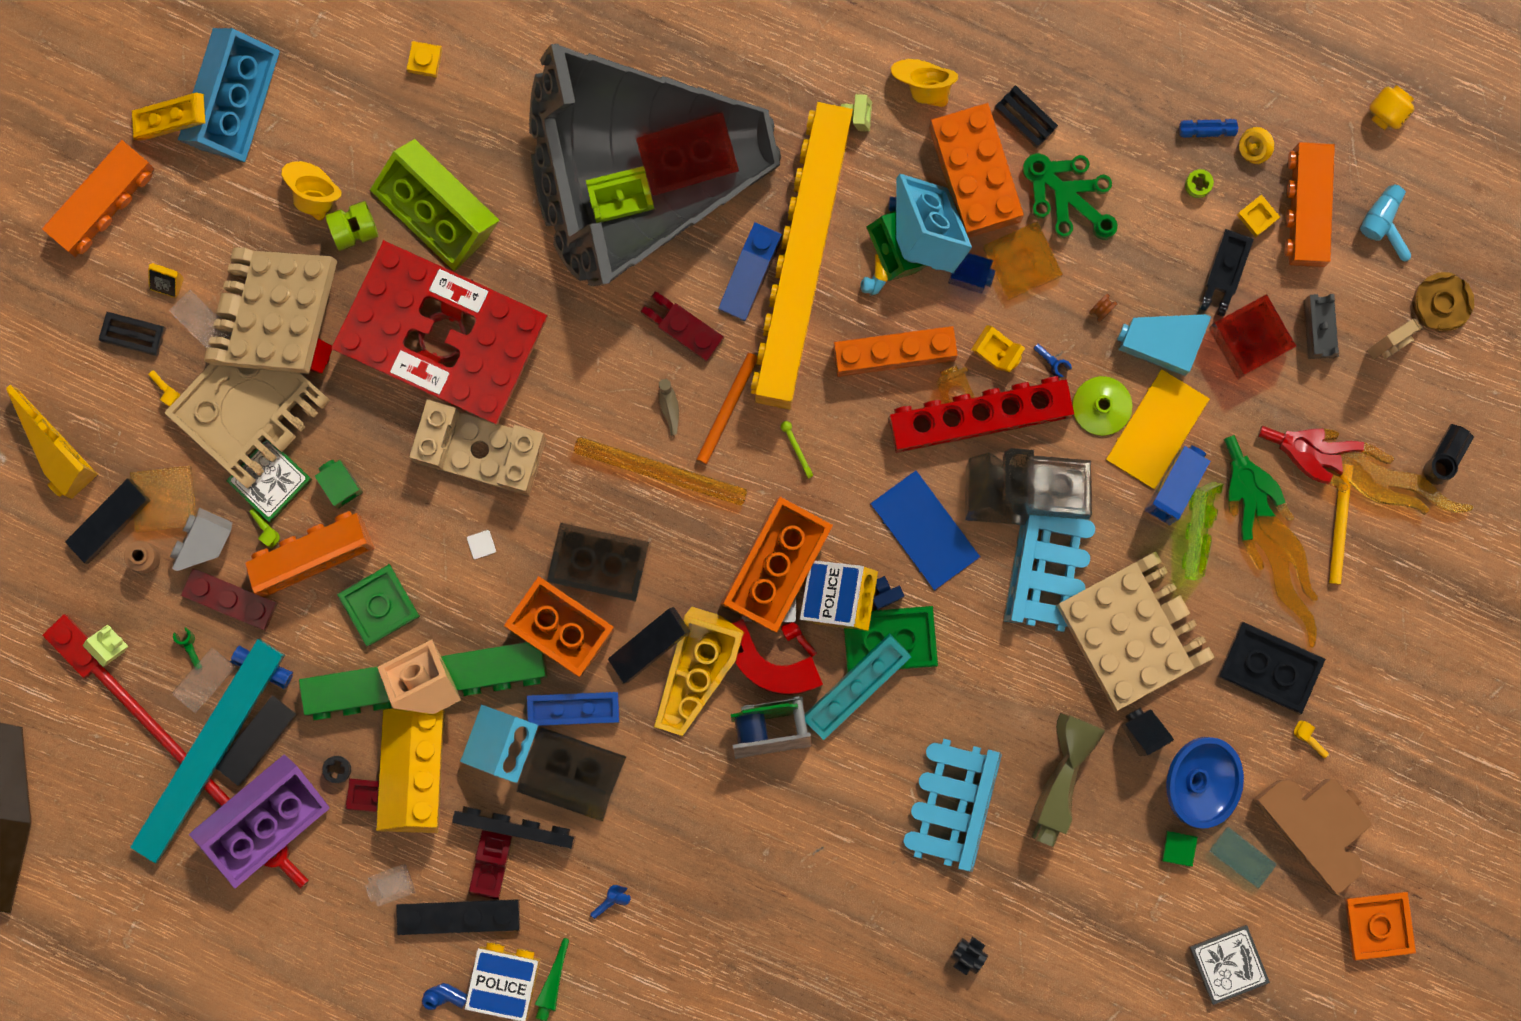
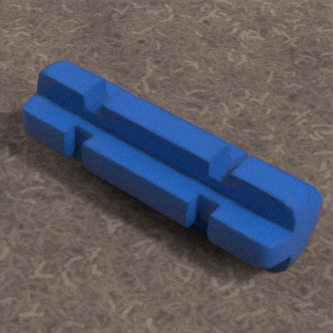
[1179,119,1238,138]

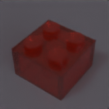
[1209,294,1296,380]

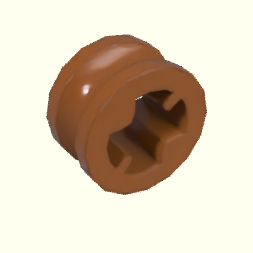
[1089,293,1118,323]

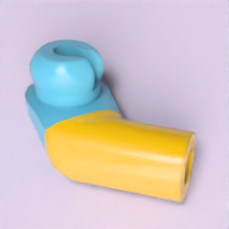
[860,254,888,296]

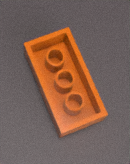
[929,103,1024,238]

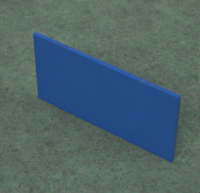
[870,470,980,590]

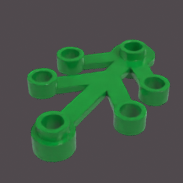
[1023,153,1118,240]

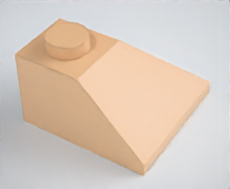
[377,639,461,714]

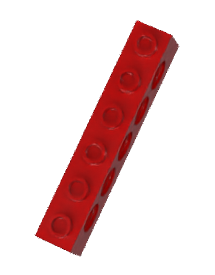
[888,376,1074,453]

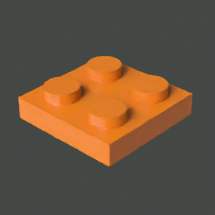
[1345,892,1416,960]

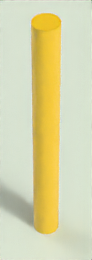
[1329,464,1353,585]

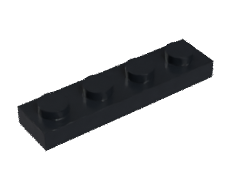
[452,806,576,849]
[396,899,520,935]

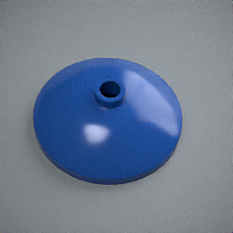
[1166,737,1244,829]

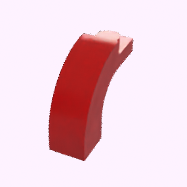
[732,619,823,695]

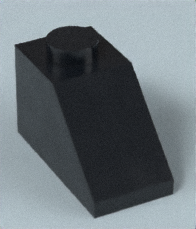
[1121,707,1174,756]

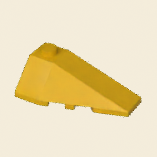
[6,385,98,499]
[654,607,744,736]

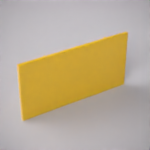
[1106,369,1210,489]

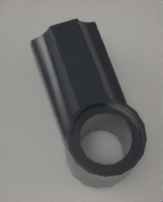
[1423,424,1474,485]

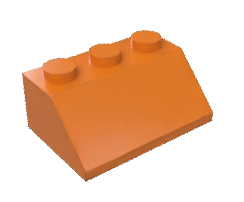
[504,576,614,678]

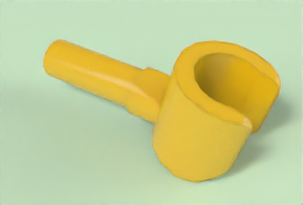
[148,370,181,406]
[1294,720,1329,759]

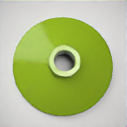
[1072,376,1132,436]

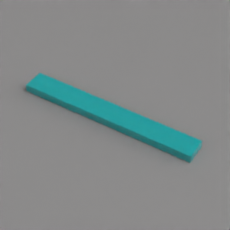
[130,639,285,864]

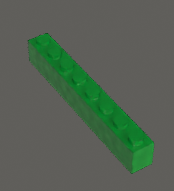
[299,642,547,721]

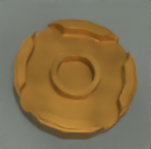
[1413,272,1475,332]

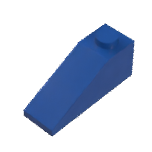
[718,222,782,321]

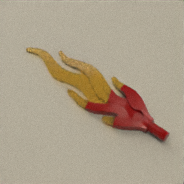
[1258,425,1474,515]

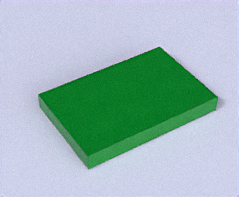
[844,606,938,673]

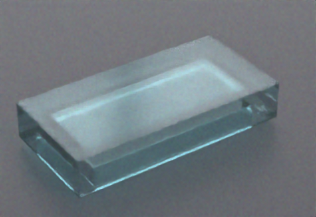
[1209,827,1277,889]

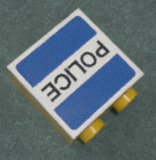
[800,561,878,631]
[465,942,541,1021]

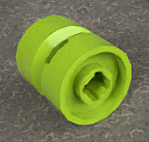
[326,201,379,251]

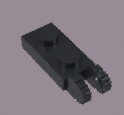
[1200,229,1254,317]

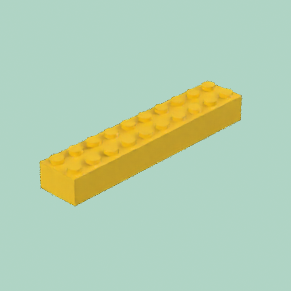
[751,102,853,410]

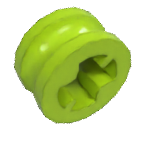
[1185,169,1214,198]

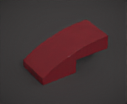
[469,830,512,900]

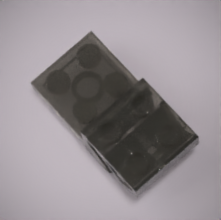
[965,448,1092,525]

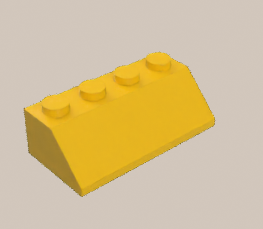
[376,708,444,833]

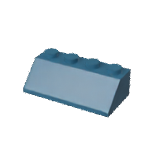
[178,28,280,162]

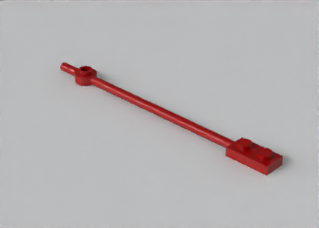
[42,614,309,889]

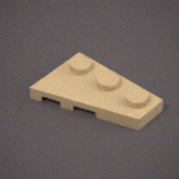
[1367,318,1423,360]

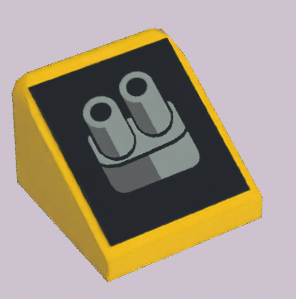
[148,263,184,298]

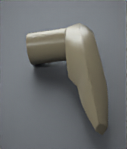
[659,379,679,435]

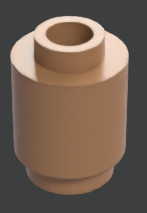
[124,541,160,573]

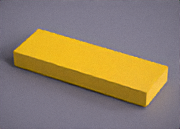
[132,92,205,141]

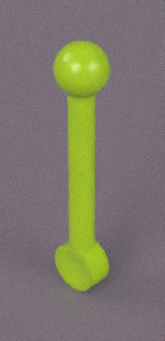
[780,421,813,479]

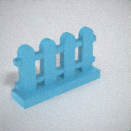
[1004,501,1095,632]
[904,738,1002,872]

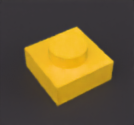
[407,41,442,78]
[1237,194,1280,238]

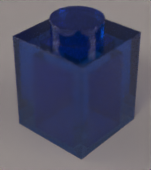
[948,253,996,294]

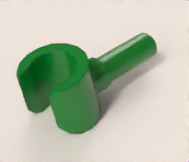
[173,627,202,670]

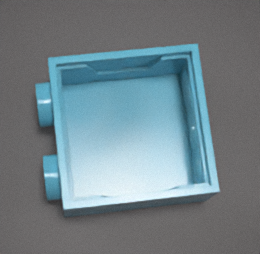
[460,704,538,783]

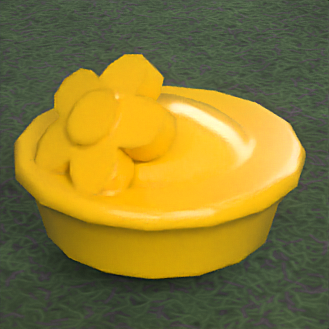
[1239,127,1274,164]

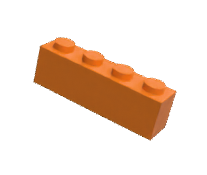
[42,140,154,258]
[1285,142,1335,267]
[833,326,958,377]

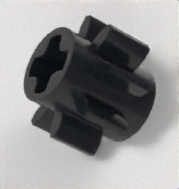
[950,936,988,975]

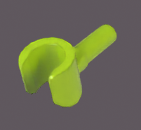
[249,508,280,549]

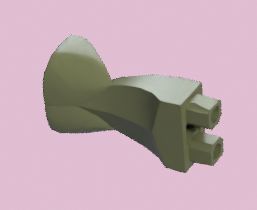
[1031,713,1105,847]

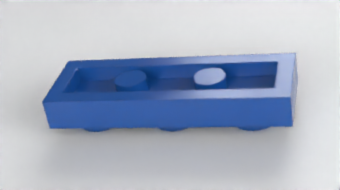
[527,692,620,726]

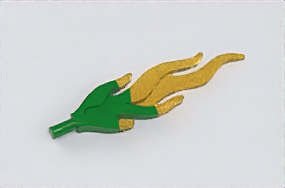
[1224,435,1318,648]

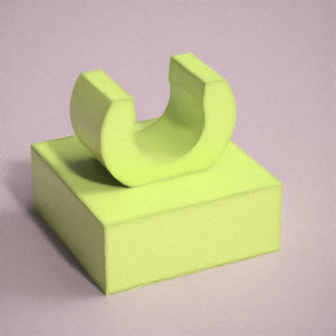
[841,94,872,131]
[83,625,128,667]

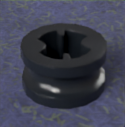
[322,756,351,783]

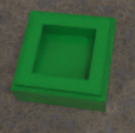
[1161,831,1198,867]

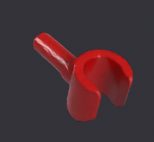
[781,622,817,657]

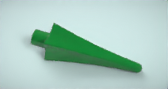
[534,938,569,1021]

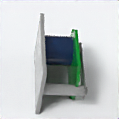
[730,696,811,759]

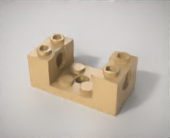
[409,400,547,496]

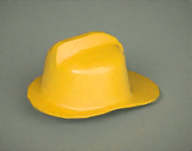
[891,59,958,107]
[281,161,342,221]

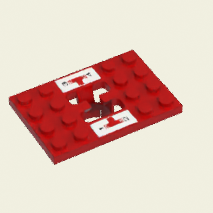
[331,240,548,425]

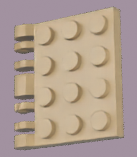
[204,247,337,374]
[165,349,330,489]
[1056,552,1215,711]

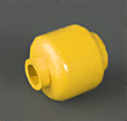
[1369,85,1415,131]

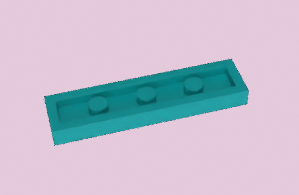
[804,633,911,740]

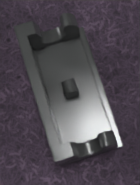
[1303,294,1339,359]

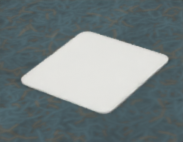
[467,530,496,559]

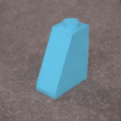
[1117,314,1211,376]

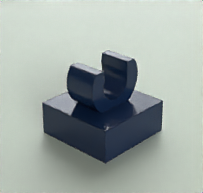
[873,576,905,610]

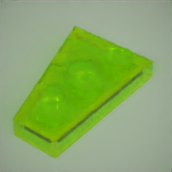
[1182,482,1224,580]

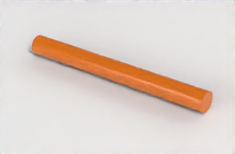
[696,352,757,465]

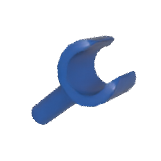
[1034,344,1072,378]
[590,885,631,919]

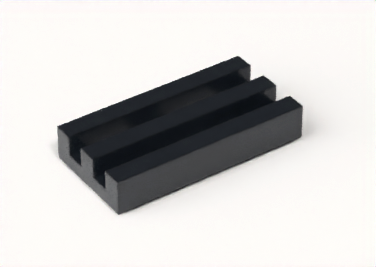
[994,85,1058,149]
[98,312,166,357]

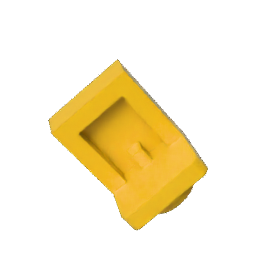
[971,325,1025,372]

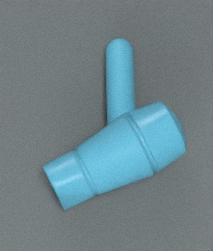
[1360,184,1411,262]

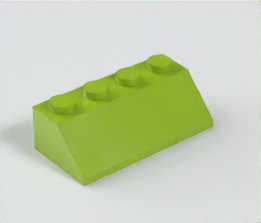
[370,139,500,271]

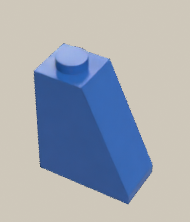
[1144,445,1211,526]

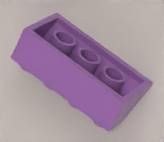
[189,755,330,888]

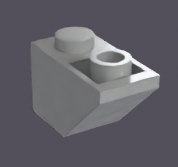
[170,508,233,571]

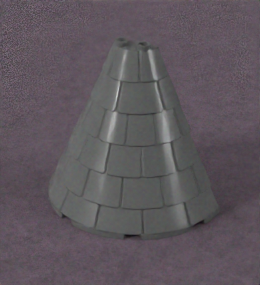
[529,44,781,286]

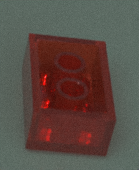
[635,110,739,196]

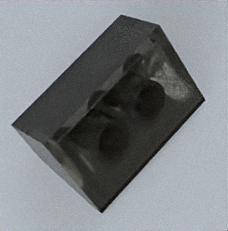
[547,522,651,602]
[517,727,627,822]

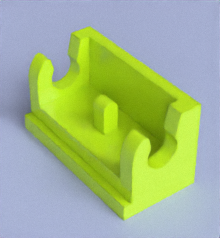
[586,166,655,223]

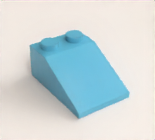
[896,173,972,273]

